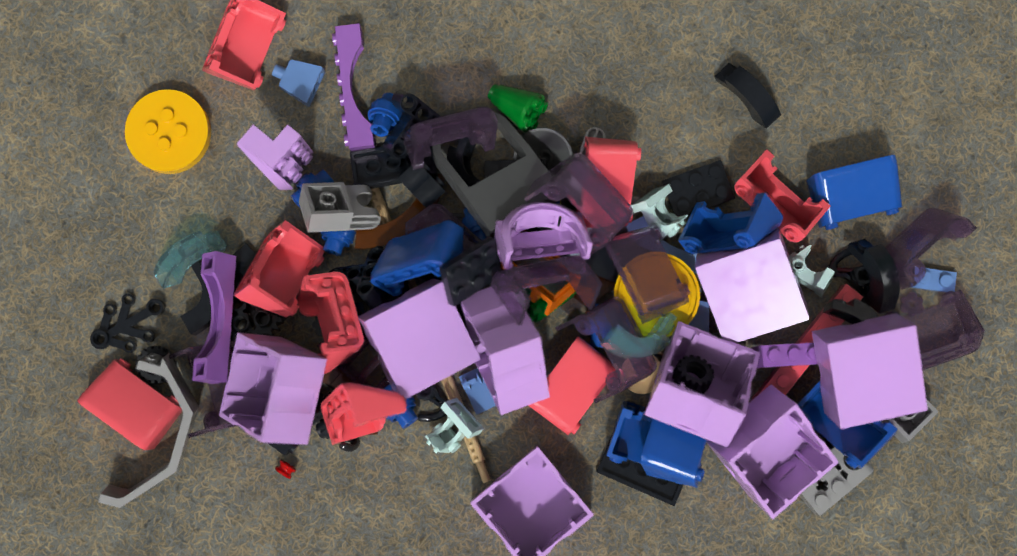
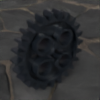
[230,281,284,342]

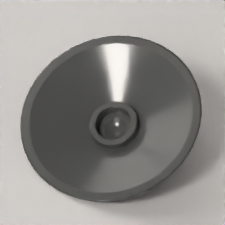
[513,127,573,185]

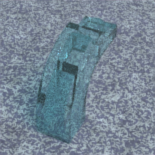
[153,231,227,289]
[600,312,677,359]

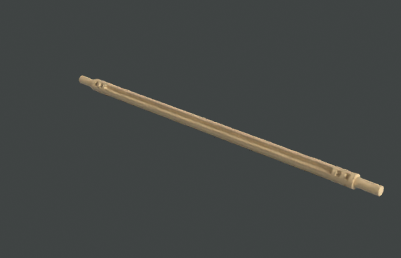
[371,188,491,483]

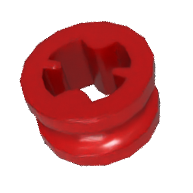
[275,460,296,479]

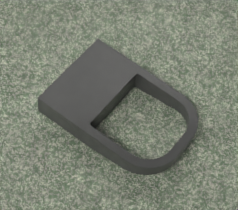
[433,110,562,238]

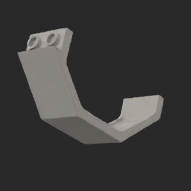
[98,353,199,508]

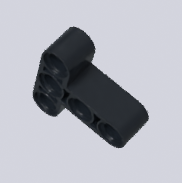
[383,90,447,159]
[328,246,385,308]

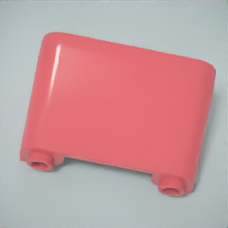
[202,0,286,90]
[576,136,641,228]
[735,149,830,242]
[234,220,325,318]
[297,272,364,374]
[528,336,619,435]
[77,358,182,450]
[321,382,407,445]

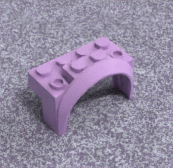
[237,125,314,190]
[494,202,593,269]

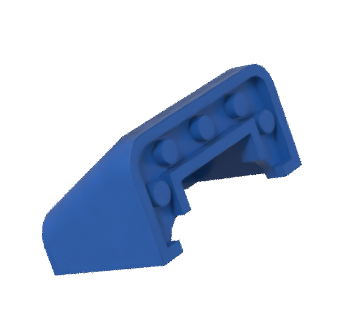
[806,155,902,230]
[678,192,783,254]
[370,220,464,296]
[797,381,898,469]
[606,401,679,484]
[641,419,707,488]

